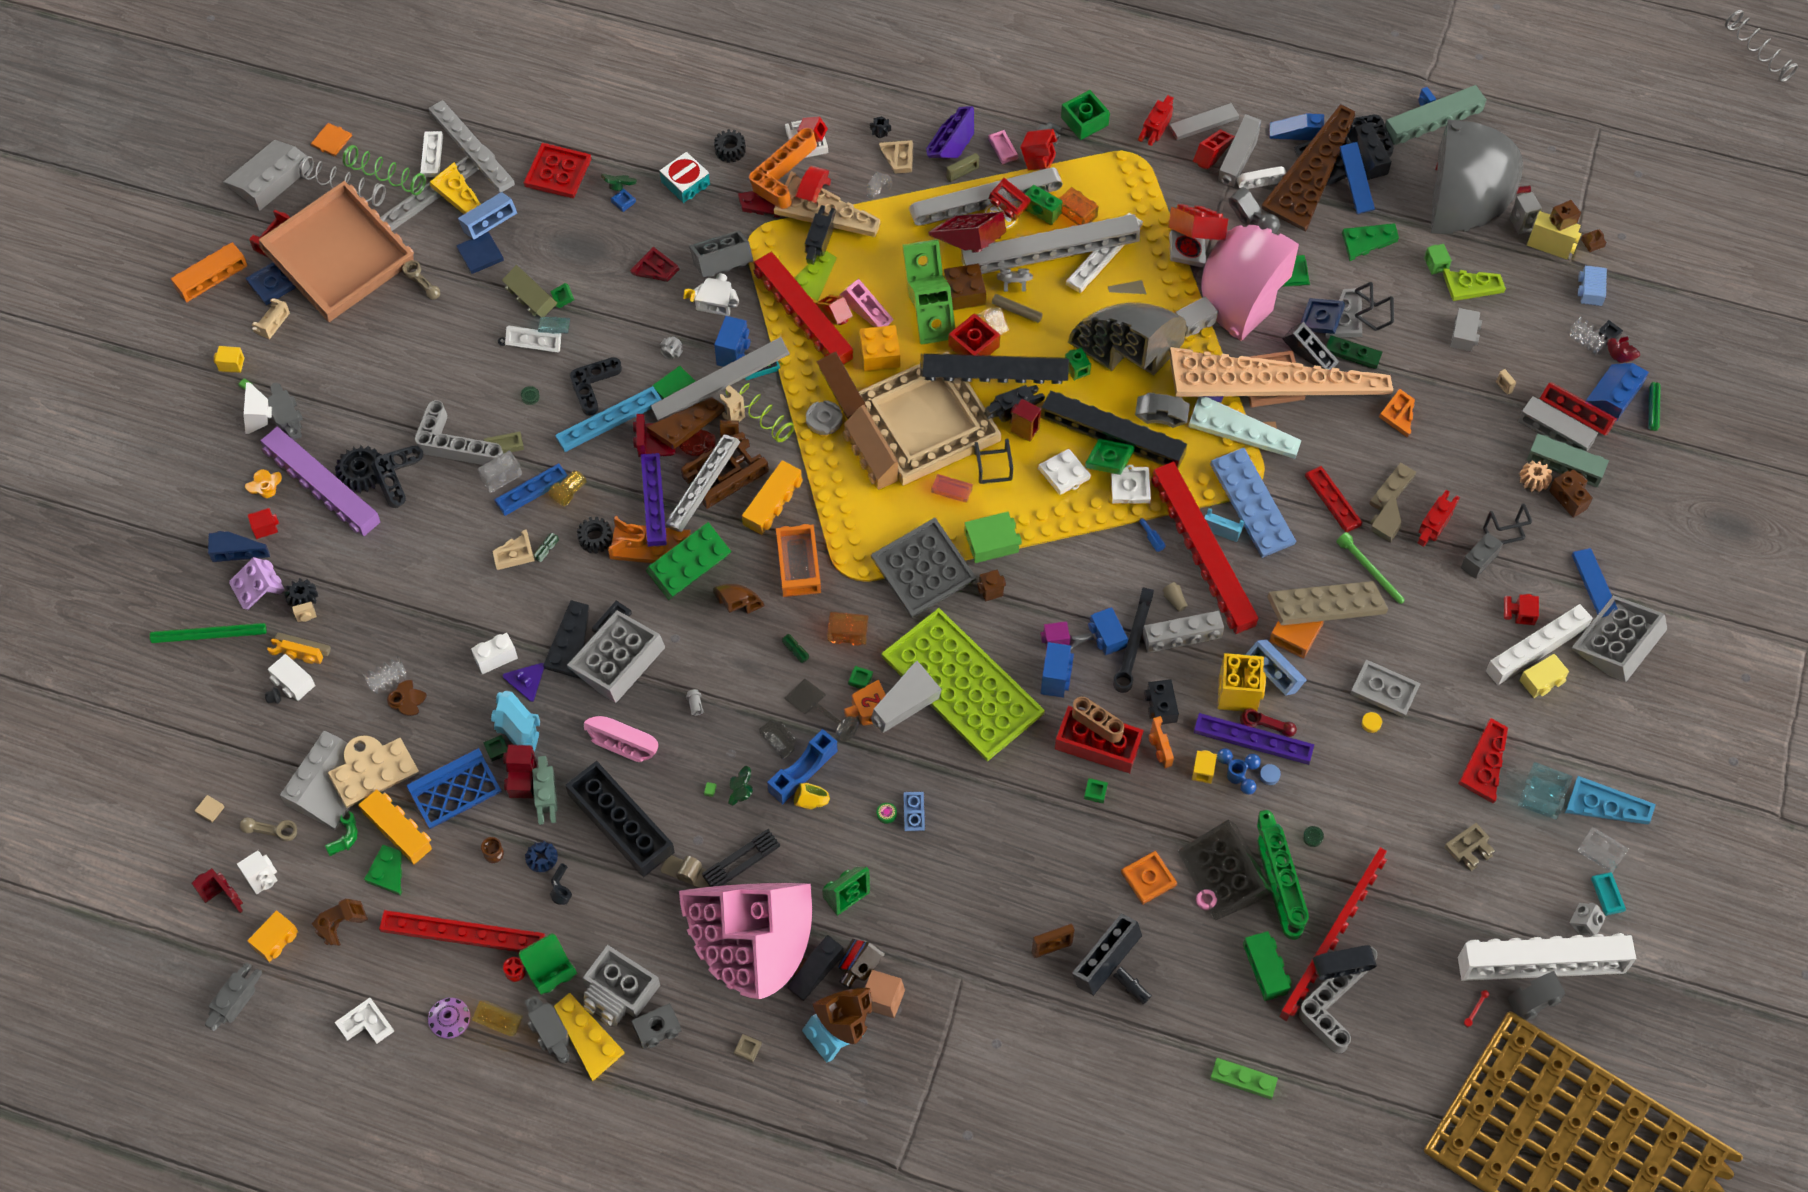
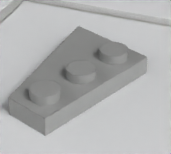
[1326,288,1362,338]

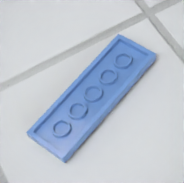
[1210,448,1296,558]

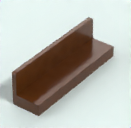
[816,352,867,420]

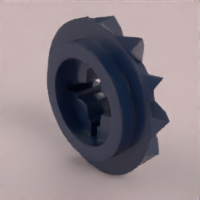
[525,841,558,872]

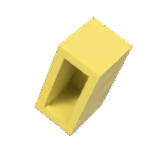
[1519,654,1569,698]

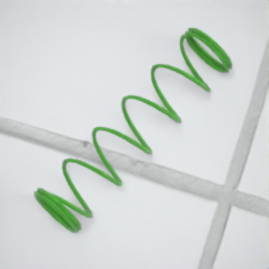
[343,145,426,195]

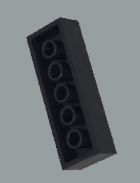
[565,760,675,878]

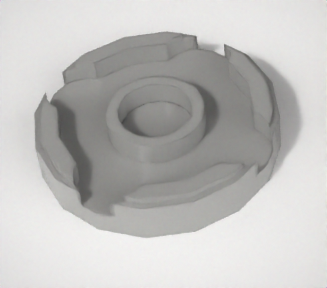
[806,401,842,435]

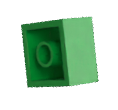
[1061,90,1110,140]

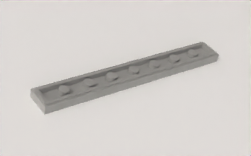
[380,145,495,231]
[651,337,790,421]

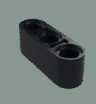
[1313,945,1377,980]

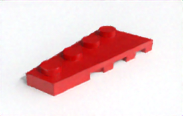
[1458,718,1508,803]

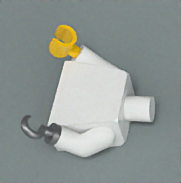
[683,273,739,316]

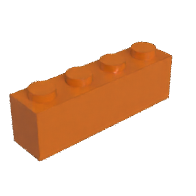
[171,242,248,303]

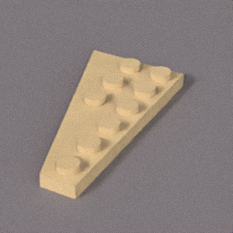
[774,171,880,237]

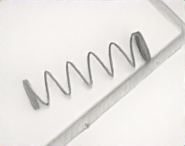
[1725,10,1798,81]
[299,156,386,206]

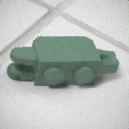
[533,756,558,825]

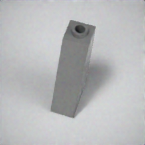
[1218,114,1261,187]
[871,661,942,733]

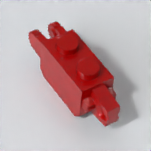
[1138,95,1174,146]
[1417,490,1460,547]

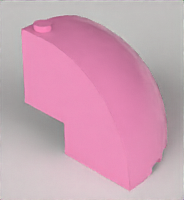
[1201,225,1299,341]
[679,883,812,999]

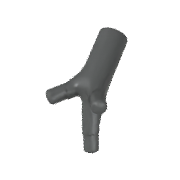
[1070,632,1094,650]

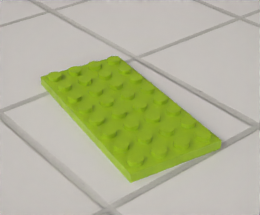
[881,608,1045,762]

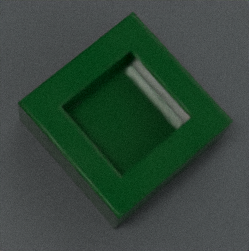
[483,735,508,762]

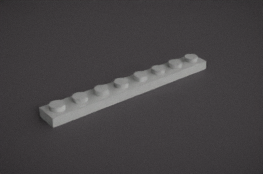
[428,100,515,193]

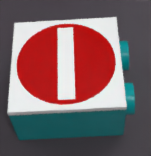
[659,152,710,203]

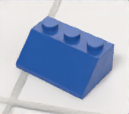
[1586,363,1649,421]

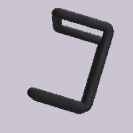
[1355,282,1394,331]
[974,439,1013,484]
[1483,503,1532,544]

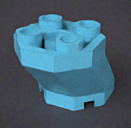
[491,691,540,752]

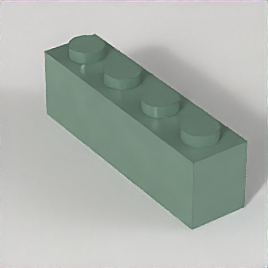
[1526,434,1609,487]

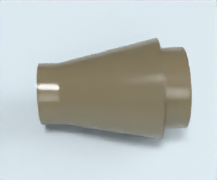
[1162,582,1188,612]

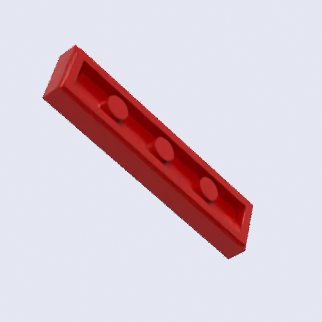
[1305,466,1363,533]

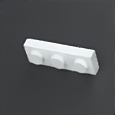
[420,131,443,177]
[505,326,561,352]

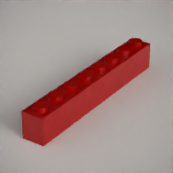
[753,251,853,365]

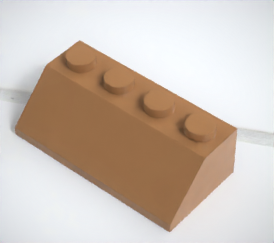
[843,405,898,490]

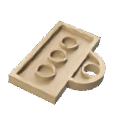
[328,736,419,808]

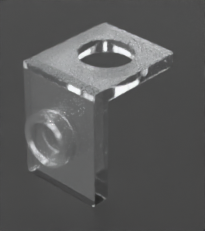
[978,307,1009,334]

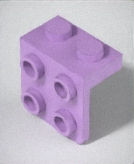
[229,557,285,610]

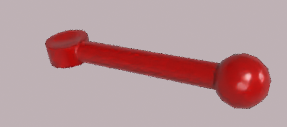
[1464,990,1489,1027]

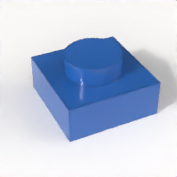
[1418,87,1436,106]

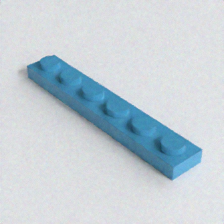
[555,386,662,452]

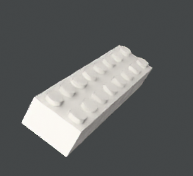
[1458,933,1636,981]

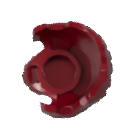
[1607,336,1640,363]

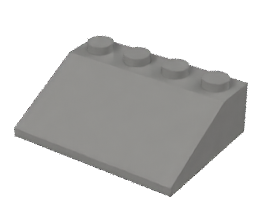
[223,140,310,211]
[1572,595,1667,682]
[567,610,665,703]
[280,731,360,830]

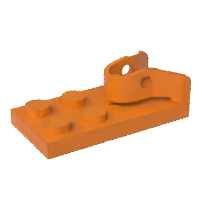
[608,516,691,563]

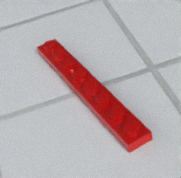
[379,910,546,952]

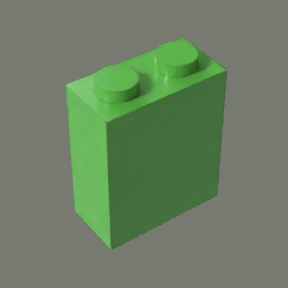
[964,512,1022,563]

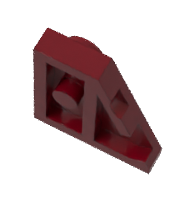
[738,191,780,218]
[630,247,680,282]

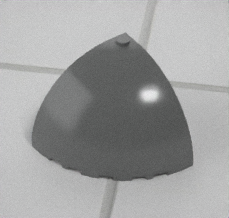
[1431,119,1523,234]
[1068,302,1186,376]

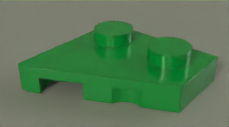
[364,845,402,896]

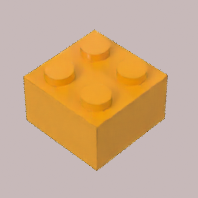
[860,325,900,371]

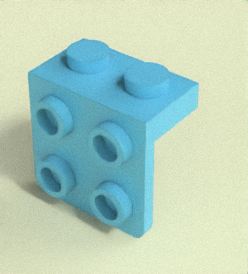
[802,1014,864,1063]

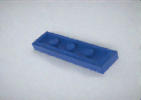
[1339,142,1375,214]
[494,464,569,516]
[1572,548,1618,617]

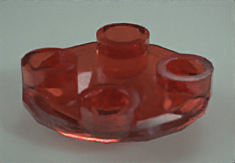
[679,429,716,456]

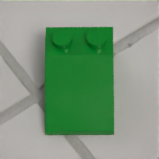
[822,867,870,916]

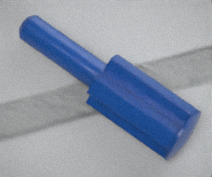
[1139,518,1166,552]

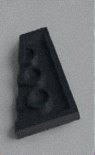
[543,600,589,679]

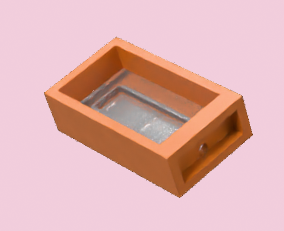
[776,524,821,597]

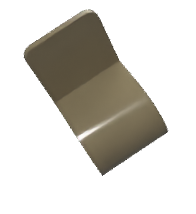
[661,855,710,888]

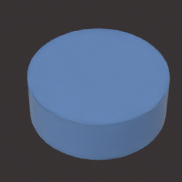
[1260,764,1281,785]

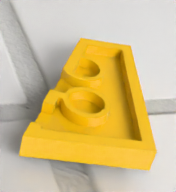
[430,162,481,214]

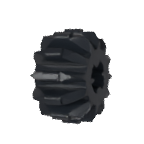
[284,578,318,607]

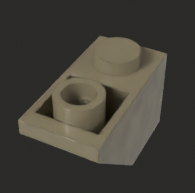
[1370,495,1401,543]

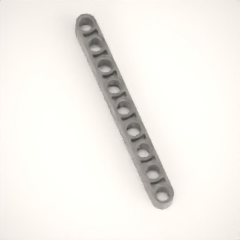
[909,167,1063,226]

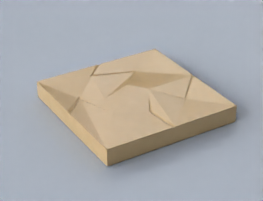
[859,352,1001,485]

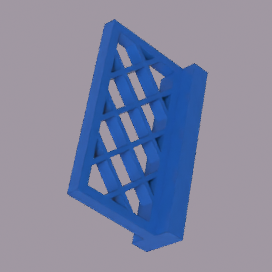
[407,748,502,829]

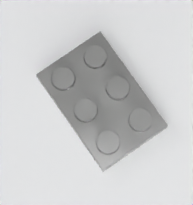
[1350,660,1421,718]

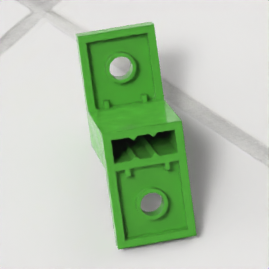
[902,239,955,345]

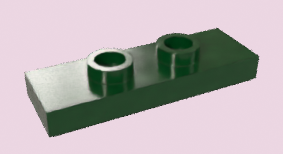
[1326,335,1383,369]

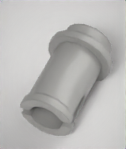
[686,689,704,716]

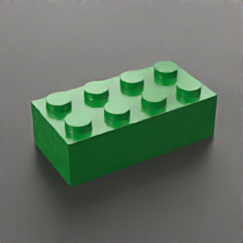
[645,522,732,601]

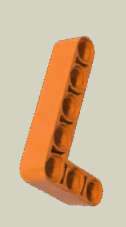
[749,128,817,209]

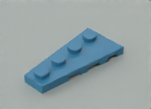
[1565,776,1656,824]

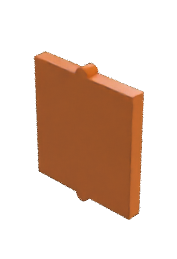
[311,123,352,156]

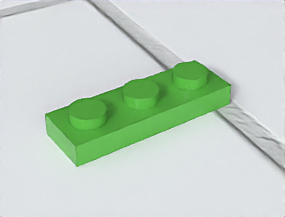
[1210,1058,1278,1099]

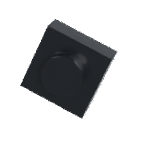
[1596,320,1623,342]

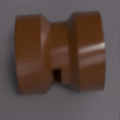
[481,837,504,863]

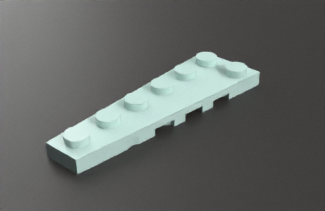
[1188,396,1301,459]

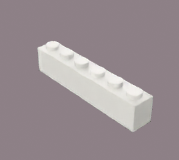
[1486,604,1593,685]

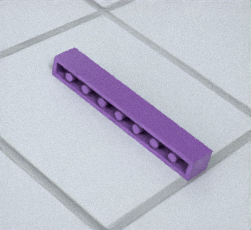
[260,427,380,536]

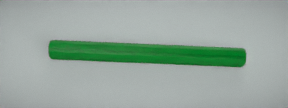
[150,623,267,643]

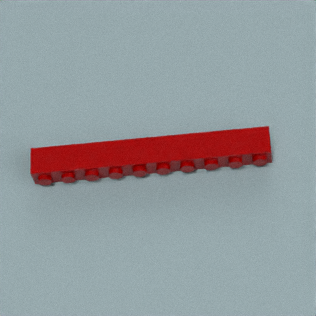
[1151,462,1259,635]

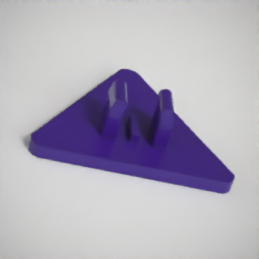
[503,663,544,702]

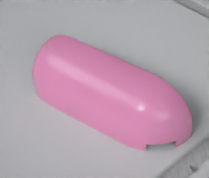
[584,716,658,762]

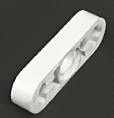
[1237,167,1286,189]

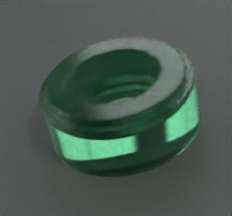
[521,386,540,405]
[1303,826,1324,847]

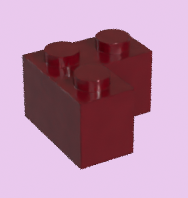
[503,745,537,799]

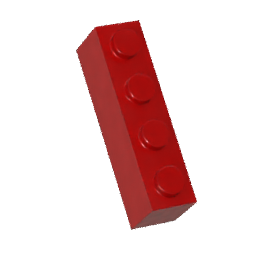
[1539,382,1617,435]

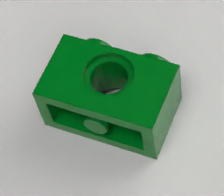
[1025,184,1063,225]

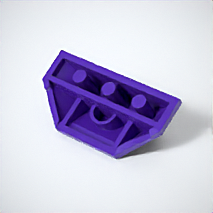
[926,106,974,158]

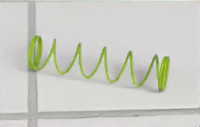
[725,383,794,443]

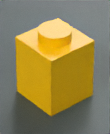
[214,346,244,373]
[1192,750,1217,784]

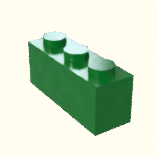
[1243,931,1292,1001]

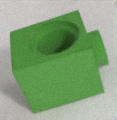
[1424,244,1452,275]

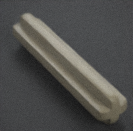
[992,294,1042,323]
[275,633,331,656]

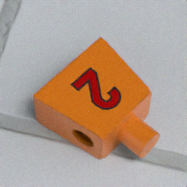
[844,680,886,726]

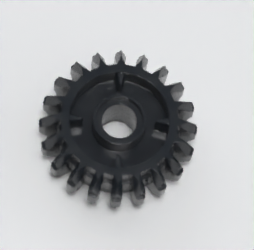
[335,445,385,494]

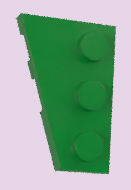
[1342,223,1399,261]

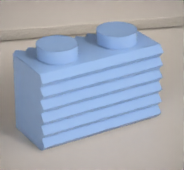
[1578,265,1607,306]

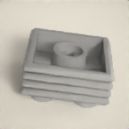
[583,981,626,1027]

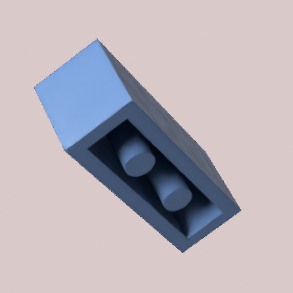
[458,192,517,240]
[1246,640,1307,695]

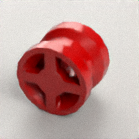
[503,957,526,982]

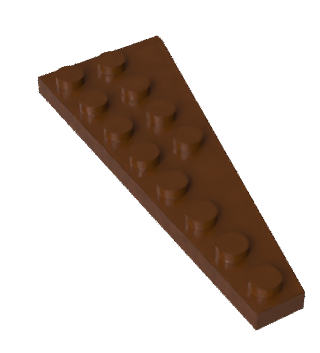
[1262,104,1355,232]

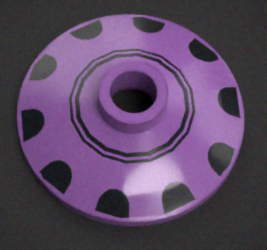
[428,998,470,1039]

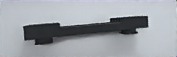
[702,829,780,887]

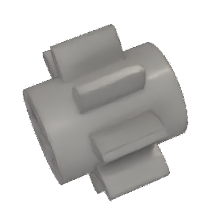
[660,337,683,359]

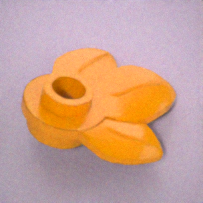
[245,469,282,498]

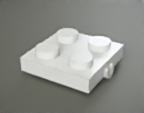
[1038,449,1091,495]
[1111,465,1151,503]

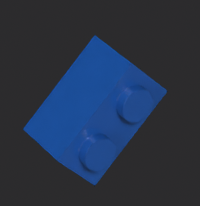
[1088,607,1128,656]

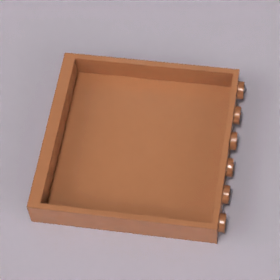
[259,181,414,322]

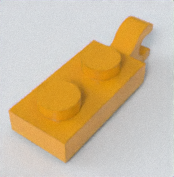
[267,639,323,664]

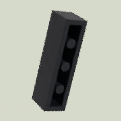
[1072,913,1142,996]

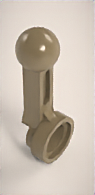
[402,260,440,300]
[240,817,297,841]

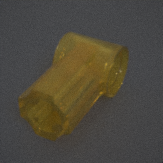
[548,470,586,507]

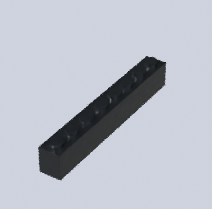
[920,353,1069,384]
[1041,390,1187,469]

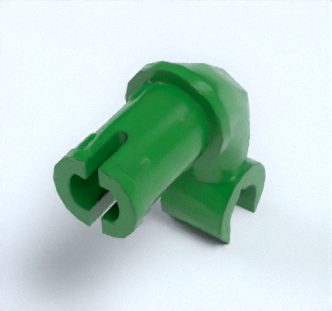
[325,811,358,856]

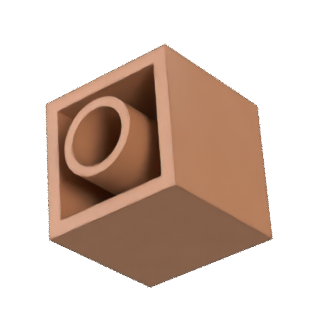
[865,970,905,1018]

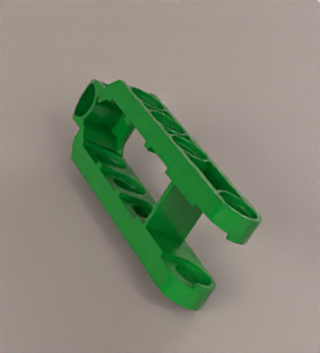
[1257,810,1309,940]

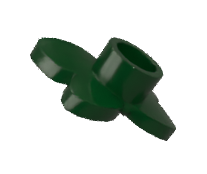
[601,173,637,191]
[728,766,753,806]

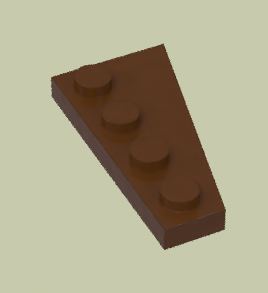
[647,397,725,450]

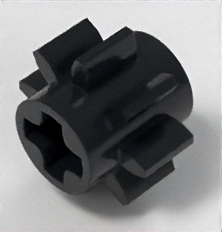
[870,116,891,138]

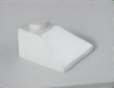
[244,383,272,434]

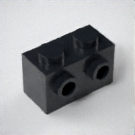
[1144,679,1179,725]

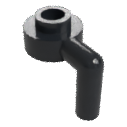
[550,863,572,905]

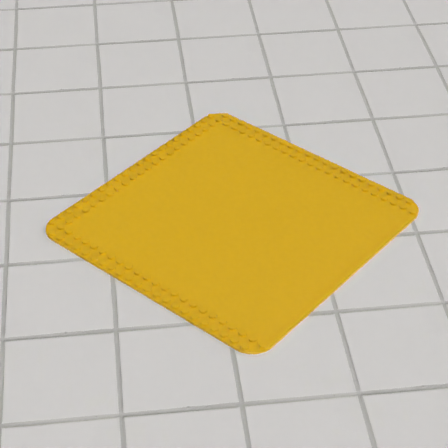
[748,150,1265,582]

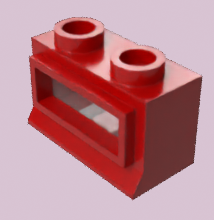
[988,177,1031,221]

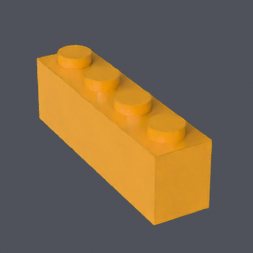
[742,460,803,535]
[359,789,432,865]

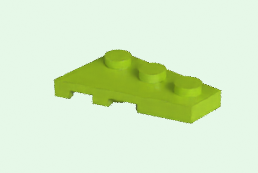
[795,251,837,301]
[1442,268,1506,301]

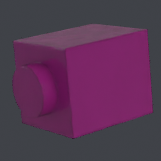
[1040,621,1070,650]

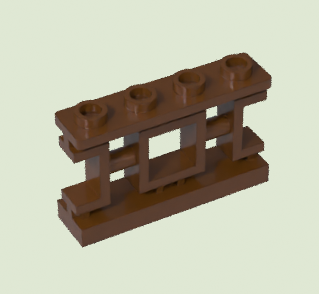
[681,432,769,509]

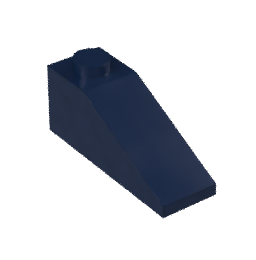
[208,531,270,562]

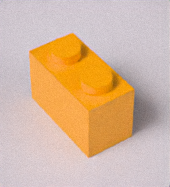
[247,910,298,962]

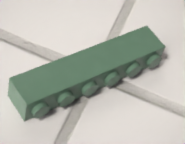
[1385,85,1487,145]

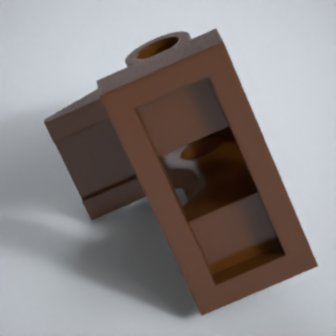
[312,898,368,946]

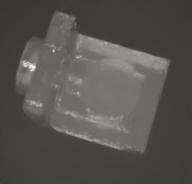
[866,171,892,199]

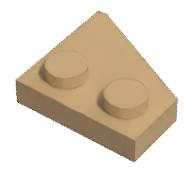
[879,140,913,174]
[493,529,534,570]

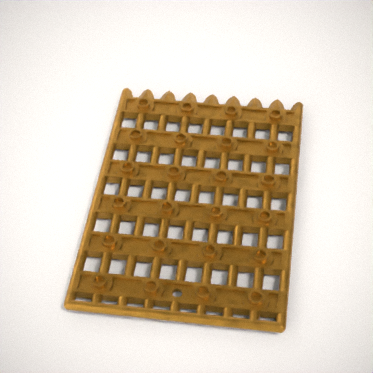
[1424,1011,1743,1192]

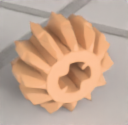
[1519,460,1552,492]

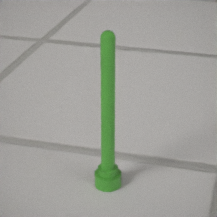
[1336,532,1404,604]

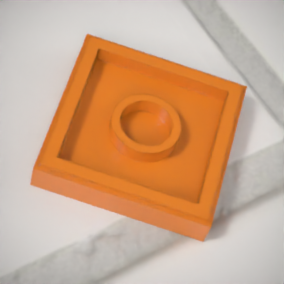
[1121,850,1177,904]

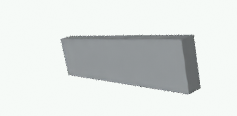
[1169,103,1239,140]

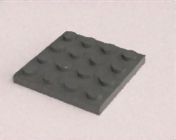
[871,518,976,618]

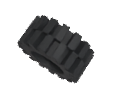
[714,129,746,163]
[577,517,613,554]

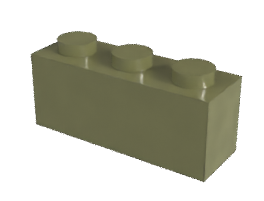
[502,265,557,318]

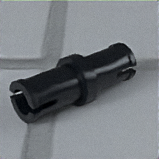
[1113,966,1152,1005]

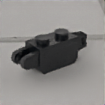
[805,205,836,265]
[984,385,1045,422]

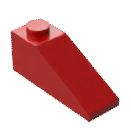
[1193,129,1235,169]

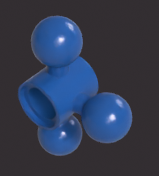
[1217,748,1261,795]

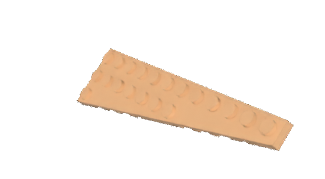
[1169,347,1393,397]

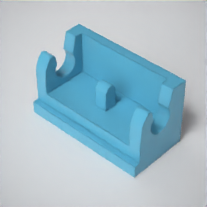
[1204,508,1244,542]

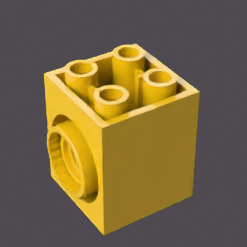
[1218,653,1266,712]

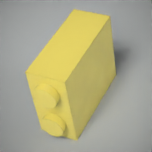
[1527,211,1582,259]

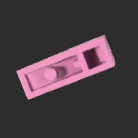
[839,279,894,327]

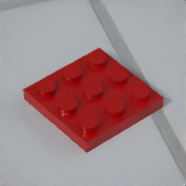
[524,143,592,199]

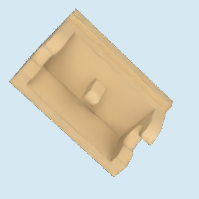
[252,298,290,339]
[720,385,745,422]

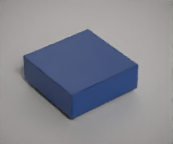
[611,189,636,212]

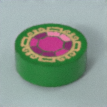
[877,803,897,824]

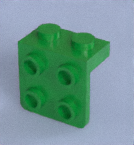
[518,933,578,995]

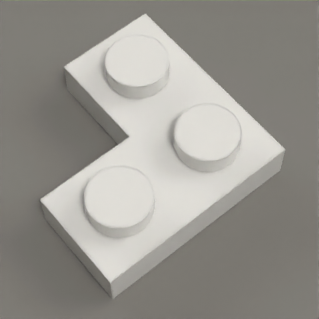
[335,998,394,1044]

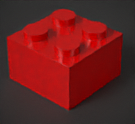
[948,313,1000,355]

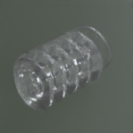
[1569,316,1610,355]
[362,656,407,694]

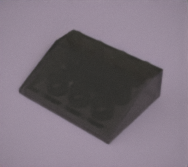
[1178,820,1274,920]

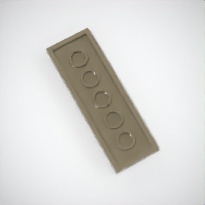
[1267,581,1388,625]

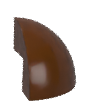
[713,584,764,614]
[813,988,872,1045]

